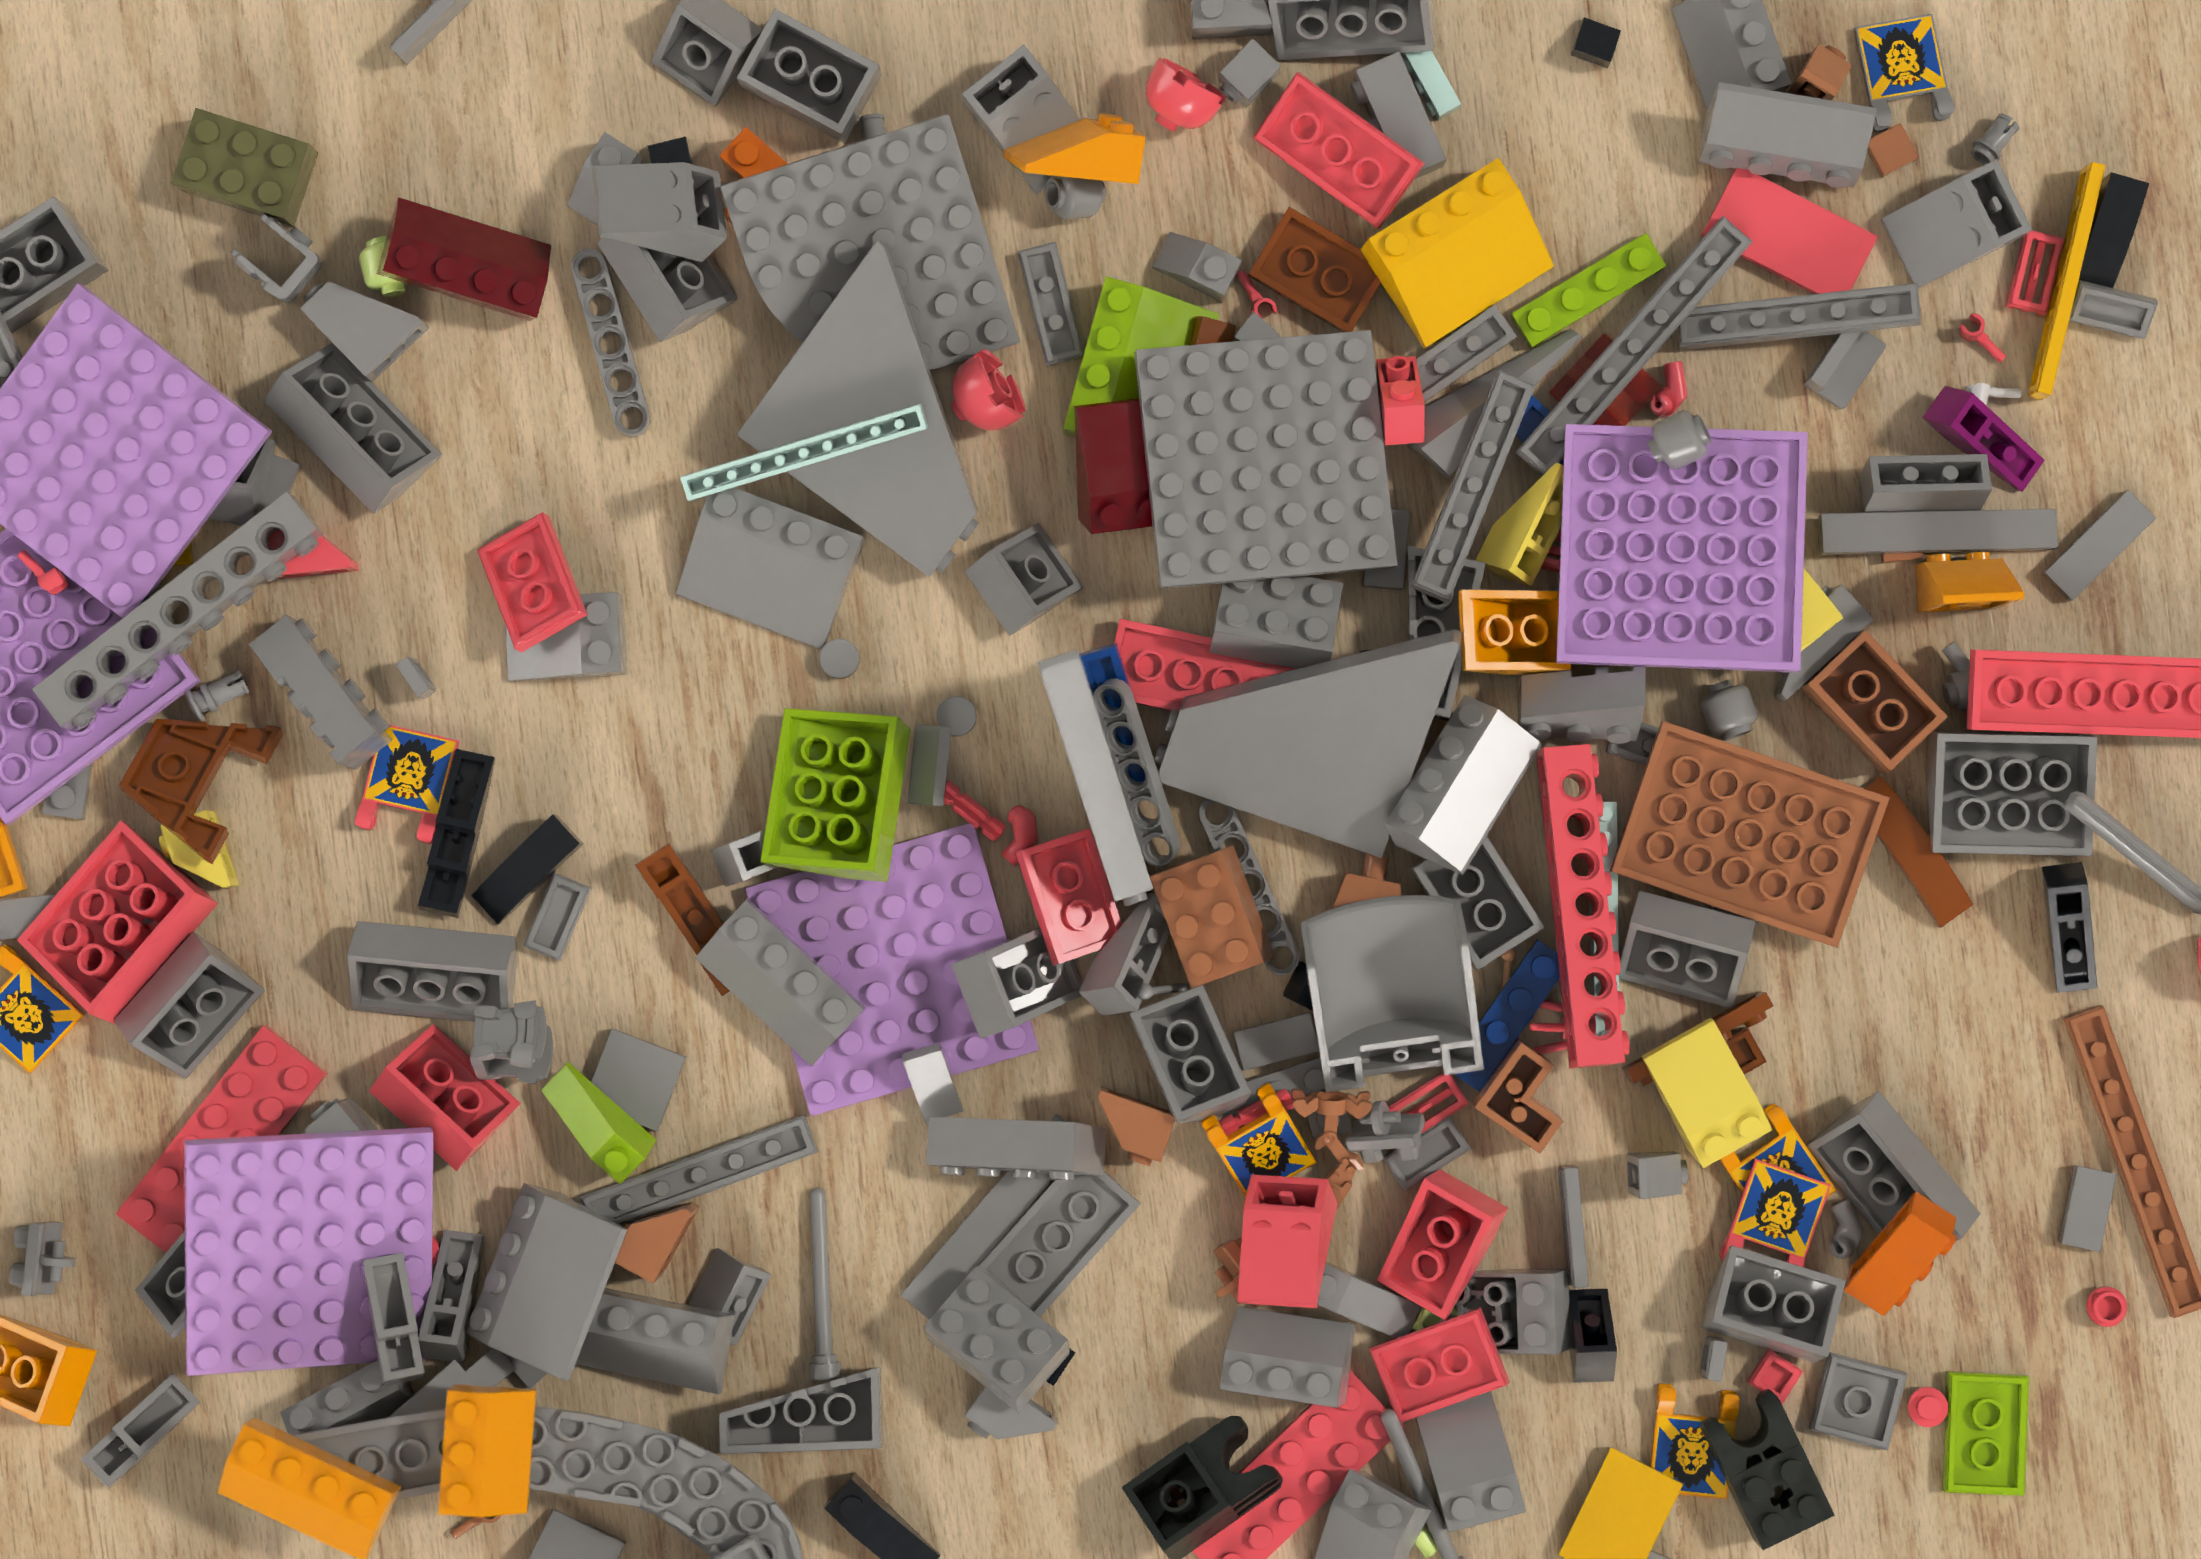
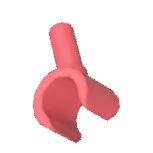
[1236,270,1277,319]
[1959,313,2006,363]
[18,550,69,595]

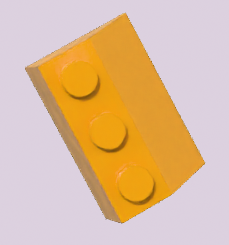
[438,1384,537,1517]

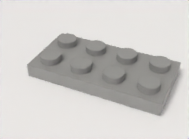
[978,1171,1140,1317]

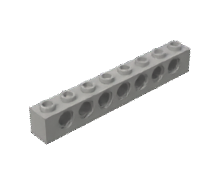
[32,491,324,730]

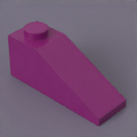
[1922,386,2045,492]

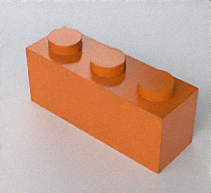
[1844,1192,1957,1316]

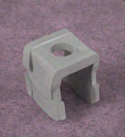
[230,213,323,303]
[470,1000,553,1084]

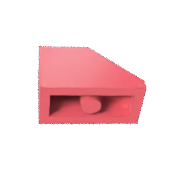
[268,530,359,579]

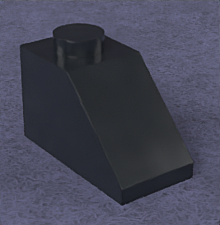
[1569,1289,1617,1383]

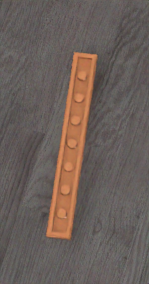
[2063,1005,2201,1318]

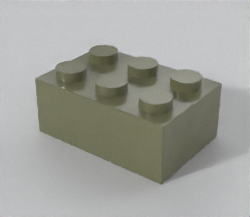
[171,108,318,227]

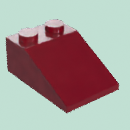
[1075,398,1153,534]

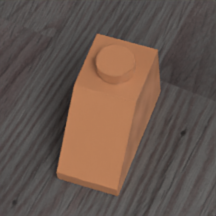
[1787,44,1852,100]

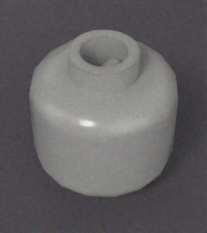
[1045,175,1106,219]
[1648,410,1711,470]
[1700,679,1758,741]

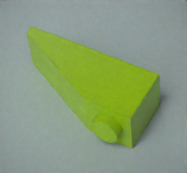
[541,1062,657,1184]

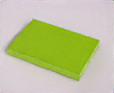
[1942,1371,2029,1496]

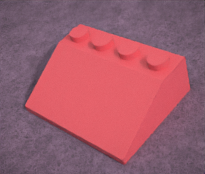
[17,820,218,1024]

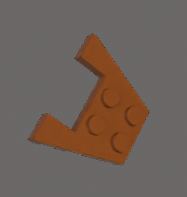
[119,719,283,864]

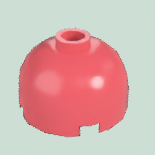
[1145,57,1226,132]
[951,349,1026,431]

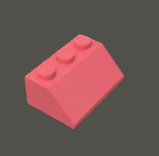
[369,1024,521,1171]

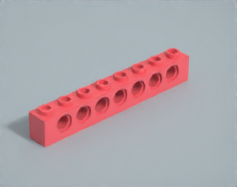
[1536,744,1630,1069]

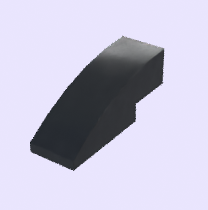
[2078,172,2149,288]
[471,814,584,925]

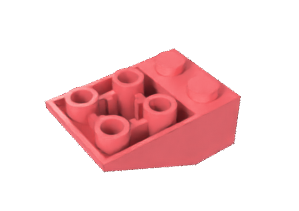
[1238,1175,1338,1308]

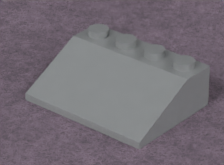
[676,487,865,650]
[1926,730,2097,856]
[466,1183,627,1381]

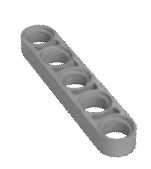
[571,249,651,437]
[1093,679,1181,866]
[1199,799,1300,975]

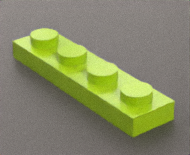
[1510,233,1666,349]

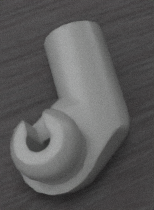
[1830,1198,1864,1259]

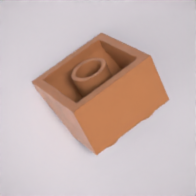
[1098,1086,1175,1166]
[615,1202,700,1284]

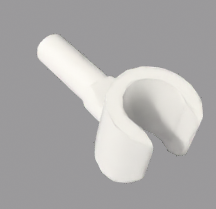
[1966,383,2021,405]

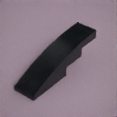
[418,749,495,918]

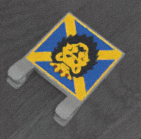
[1854,14,1954,132]

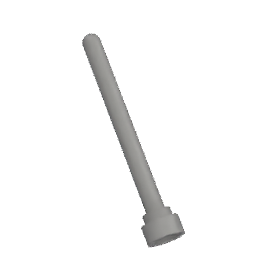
[809,1187,841,1380]
[1381,1409,1464,1559]

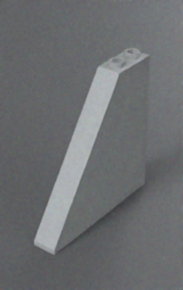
[737,240,979,577]
[1154,629,1462,858]
[1038,650,1153,906]

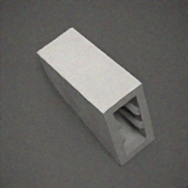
[300,281,429,382]

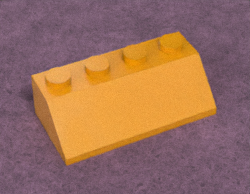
[218,1418,401,1559]

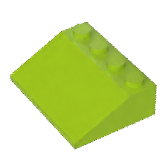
[1063,276,1219,438]
[760,708,911,882]

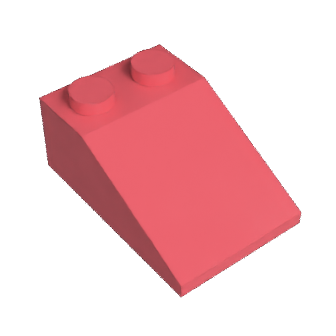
[1376,1169,1508,1320]

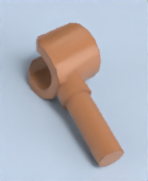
[451,1515,501,1539]

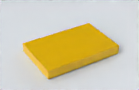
[1559,1447,1683,1559]

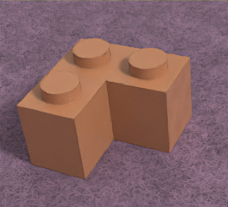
[1472,1038,1563,1154]

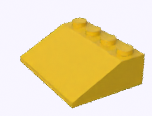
[1360,158,1554,349]

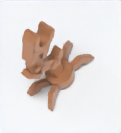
[1291,1089,1373,1209]

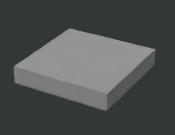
[591,1029,687,1131]
[1808,1352,1907,1451]

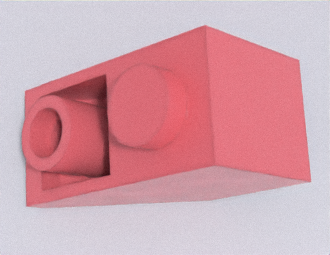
[1376,356,1425,445]

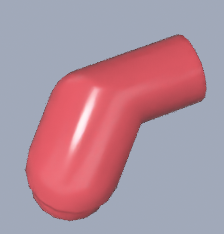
[1650,361,1688,417]
[1001,805,1038,867]

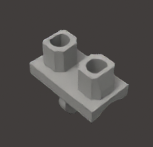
[1346,1101,1425,1163]
[9,1221,75,1296]

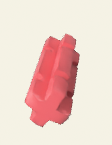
[944,781,1006,841]
[1219,1089,1293,1136]

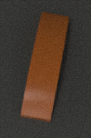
[1863,776,1973,928]
[635,843,730,996]

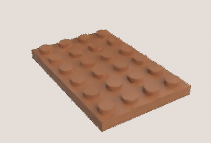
[1610,721,1890,948]

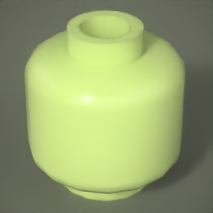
[359,236,408,297]

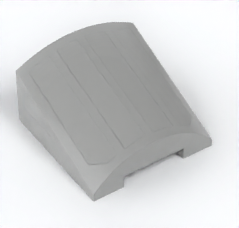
[1301,895,1484,1092]

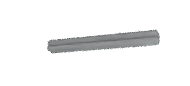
[2065,791,2201,914]

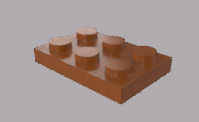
[1248,207,1381,332]

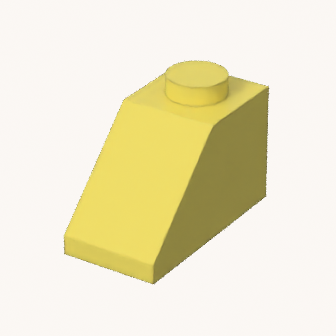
[159,810,239,888]

